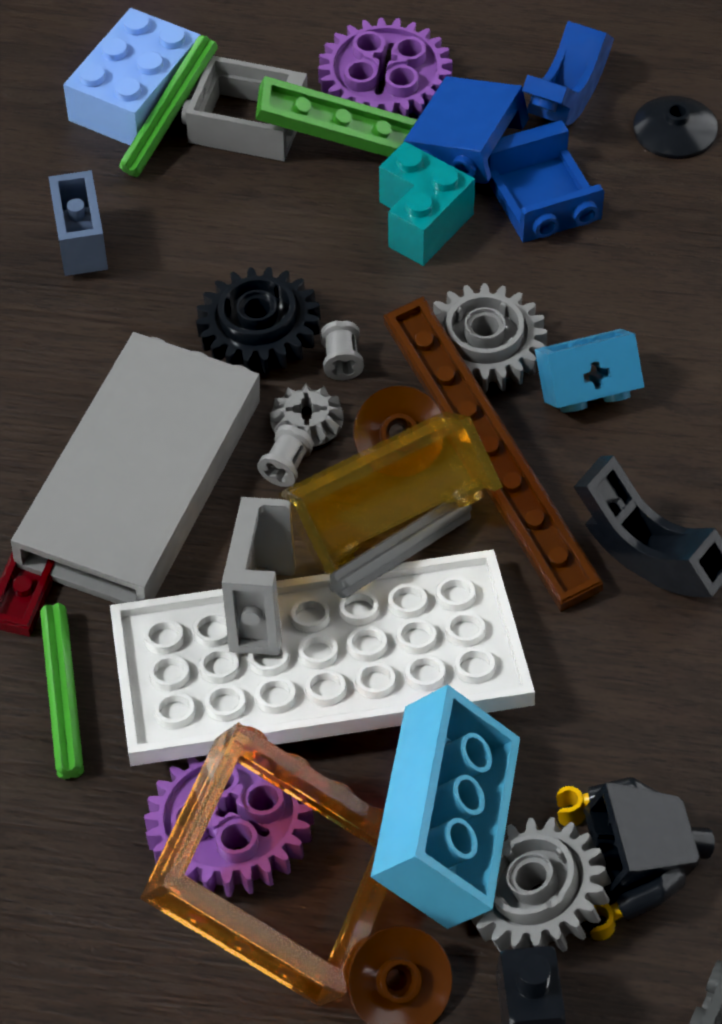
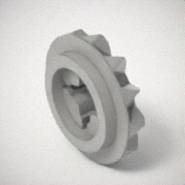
[270,383,344,447]

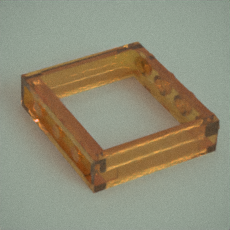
[140,722,388,1007]

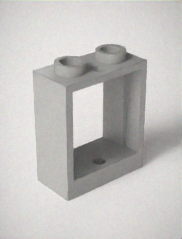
[181,56,308,162]

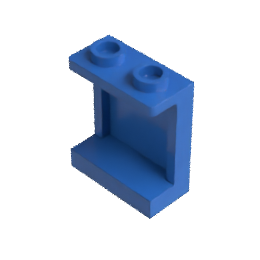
[404,76,529,184]
[488,120,605,243]

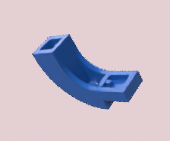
[522,21,614,125]

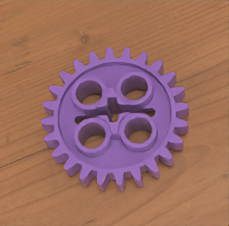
[318,18,453,117]
[144,748,314,897]

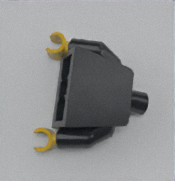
[556,777,715,941]

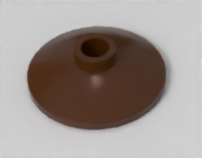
[353,386,446,479]
[347,926,452,1024]

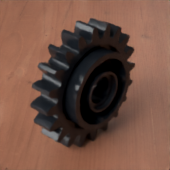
[196,267,321,374]

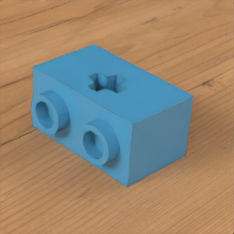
[534,329,644,413]

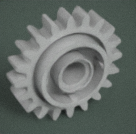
[433,283,547,393]
[471,817,611,952]

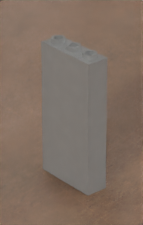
[11,332,260,604]

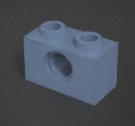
[48,170,108,276]

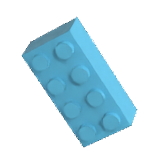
[371,684,520,929]

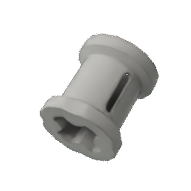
[320,320,364,381]
[257,424,314,487]

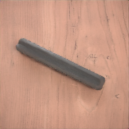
[329,496,472,598]

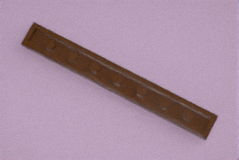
[383,296,603,612]

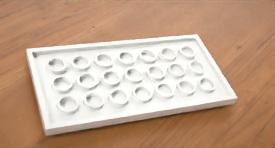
[110,549,535,767]

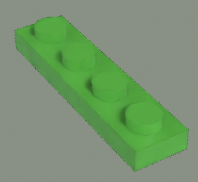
[255,76,417,157]

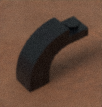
[574,455,722,597]

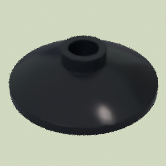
[633,96,718,159]

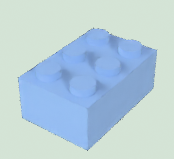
[63,8,201,145]

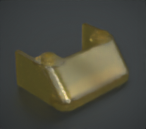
[279,412,503,574]

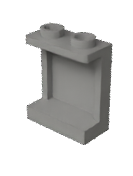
[222,497,296,655]

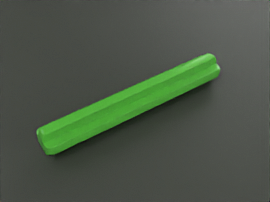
[119,35,218,177]
[40,603,84,780]

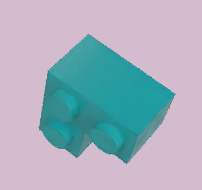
[379,141,475,266]

